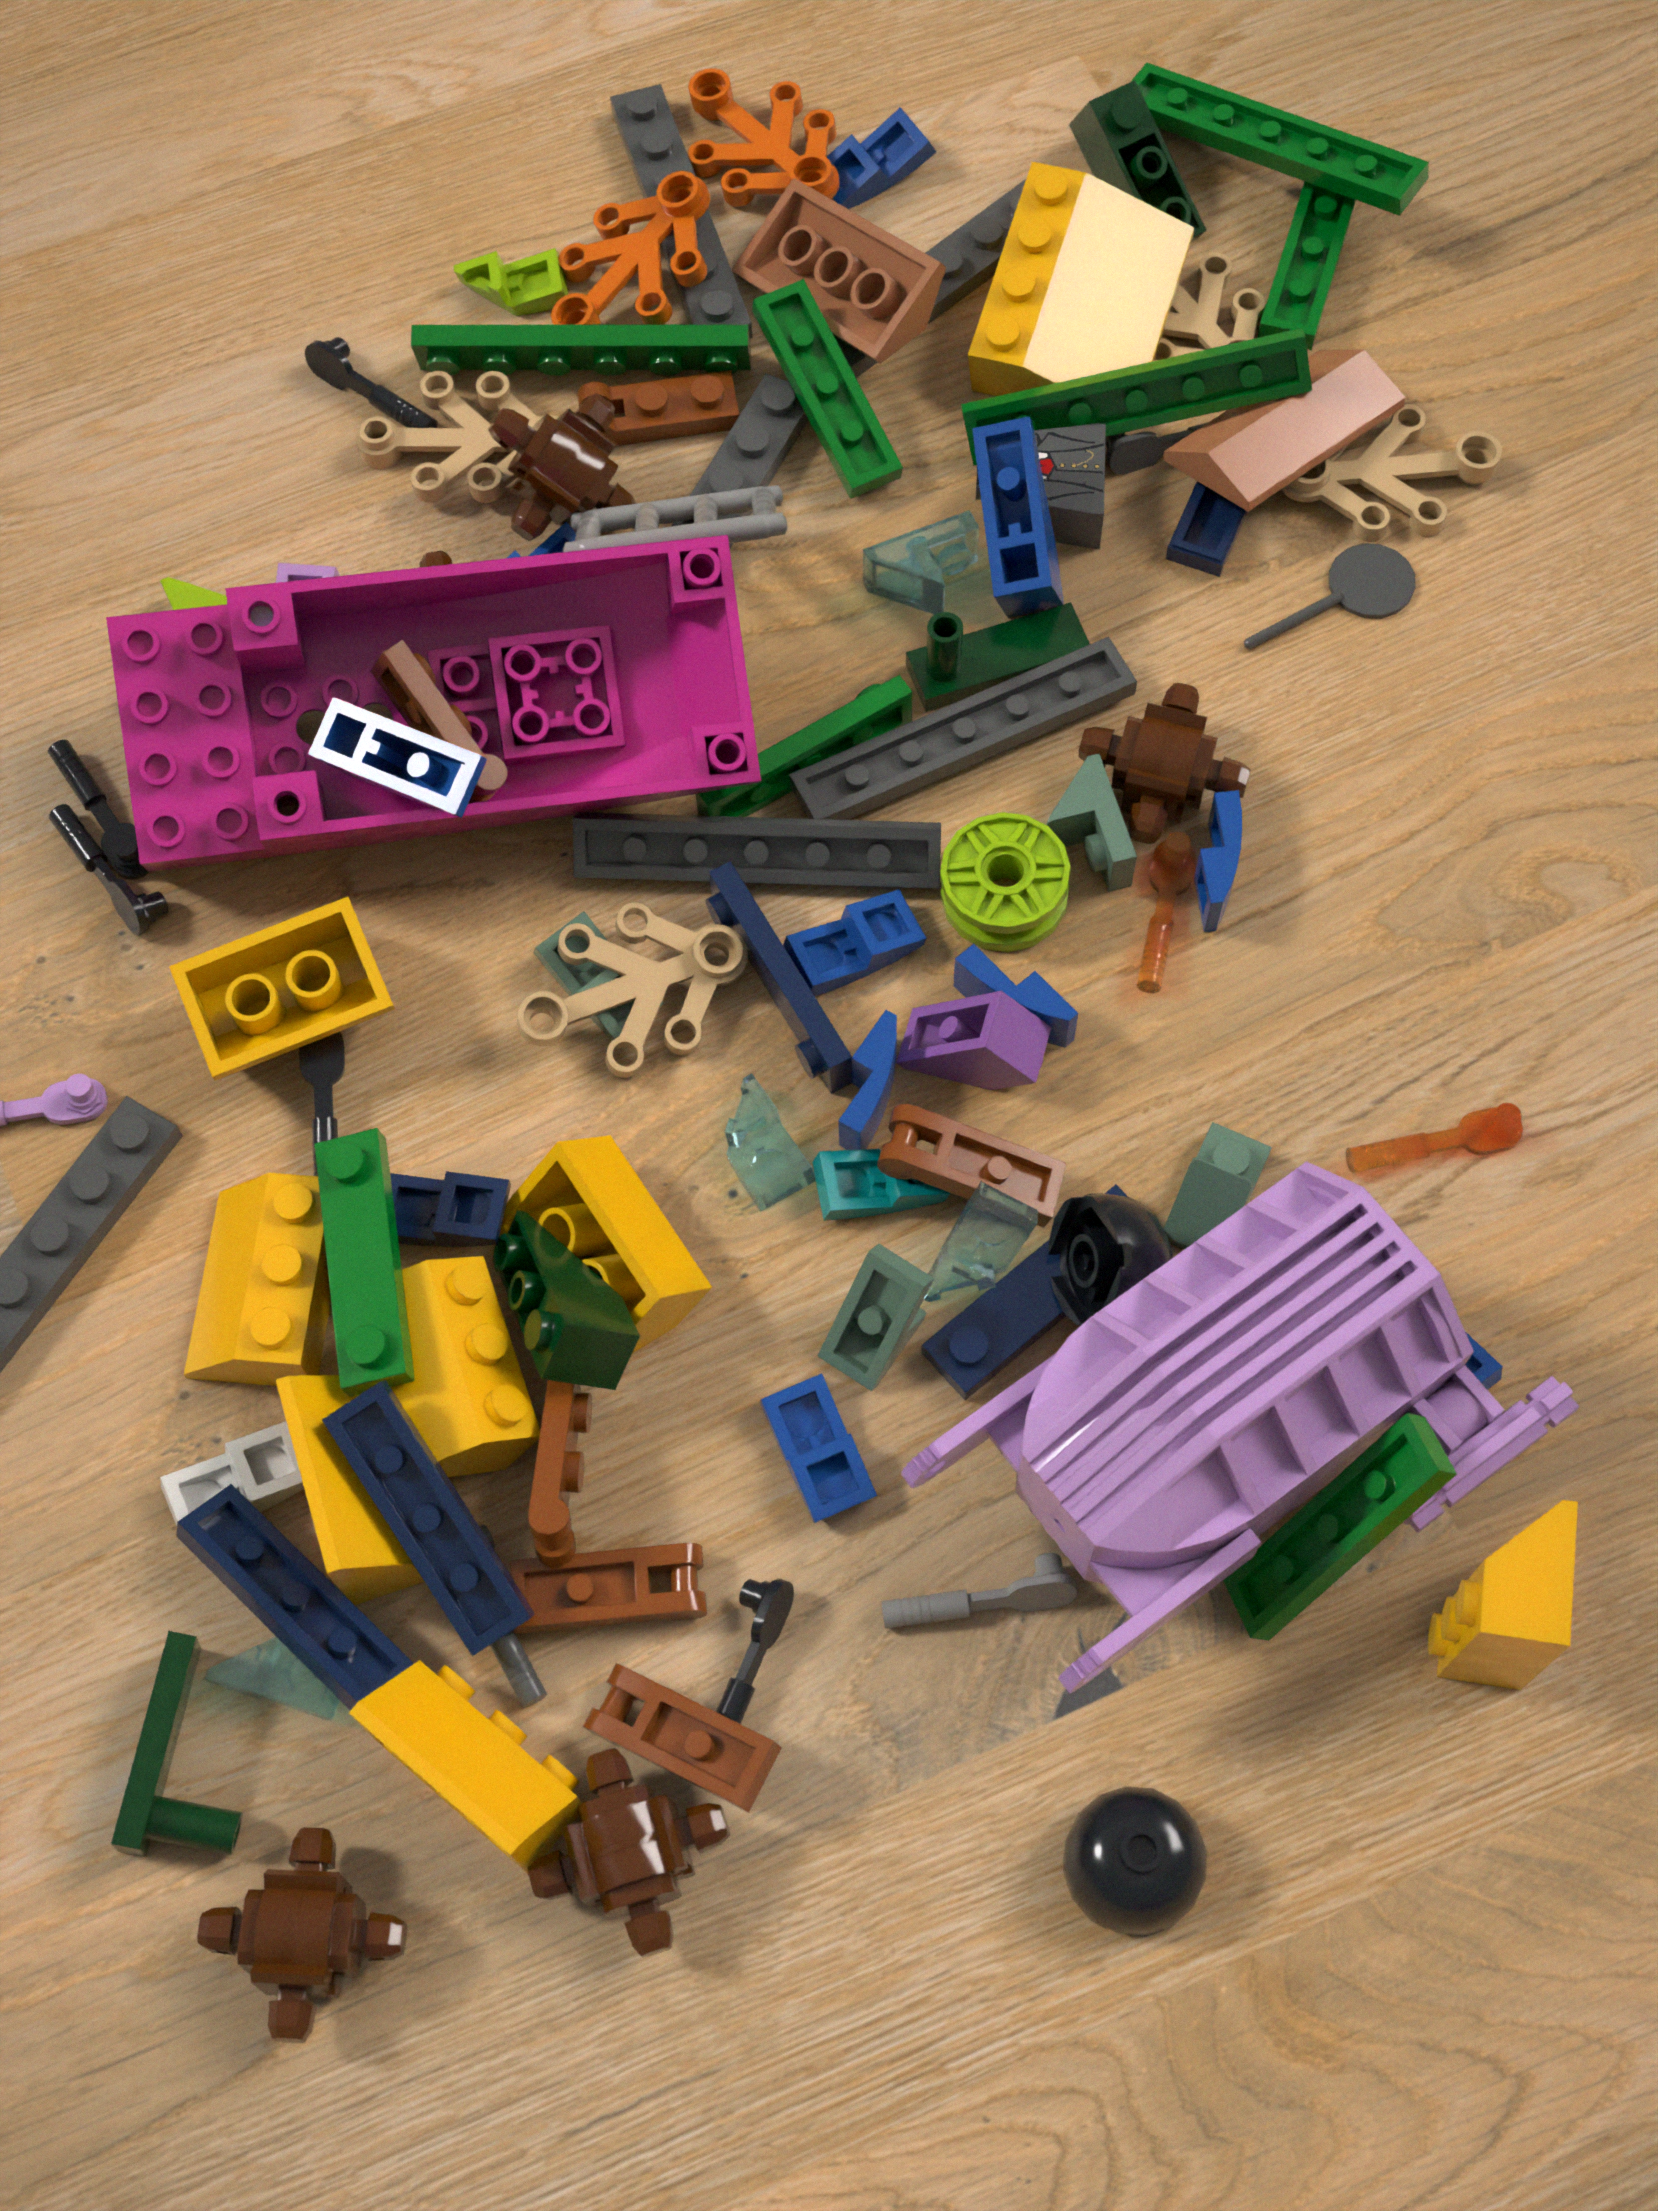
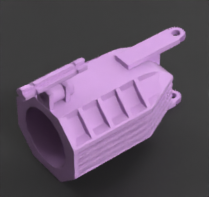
[901,1161,1579,1693]

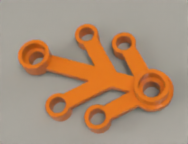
[687,68,840,207]
[551,171,710,325]

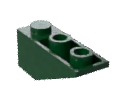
[1069,80,1207,238]
[493,1210,640,1390]

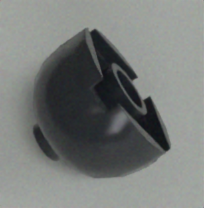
[1049,1193,1173,1326]
[1063,1786,1207,1937]

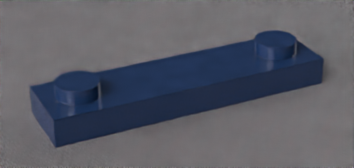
[705,861,852,1094]
[921,1184,1128,1400]
[322,1380,535,1656]
[176,1484,414,1710]

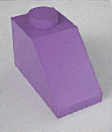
[896,991,1051,1090]

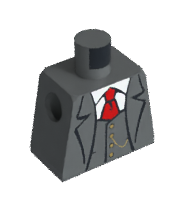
[976,424,1106,549]

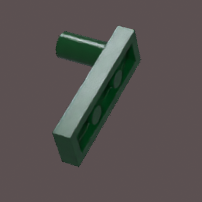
[906,602,1090,712]
[111,1631,243,1857]

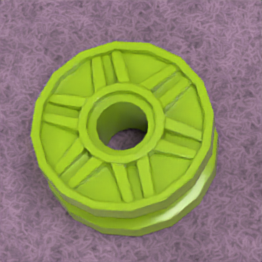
[940,812,1071,952]

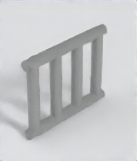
[563,485,788,552]

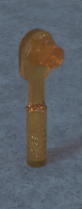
[1136,832,1196,993]
[1345,1103,1523,1173]

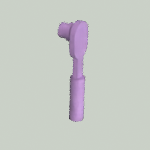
[0,1074,108,1126]

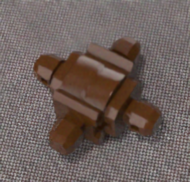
[488,393,636,541]
[1078,682,1251,844]
[528,1748,730,1958]
[197,1827,407,2043]

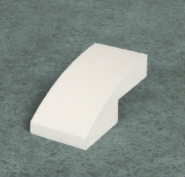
[160,1421,304,1546]

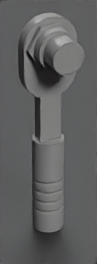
[881,1553,1078,1629]

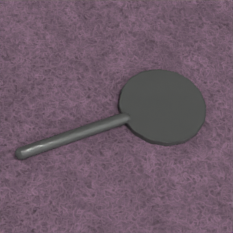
[1244,543,1415,649]

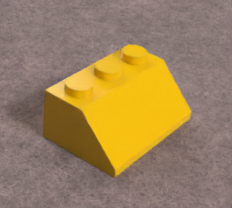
[169,896,395,1081]
[499,1135,712,1354]
[184,1173,331,1386]
[391,1256,540,1477]
[276,1375,425,1605]
[1428,1500,1578,1690]
[349,1660,582,1874]

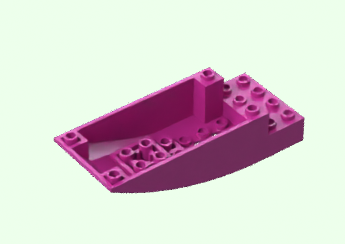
[106,535,761,872]

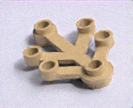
[1154,252,1266,361]
[355,371,558,503]
[1281,404,1502,542]
[517,902,748,1078]

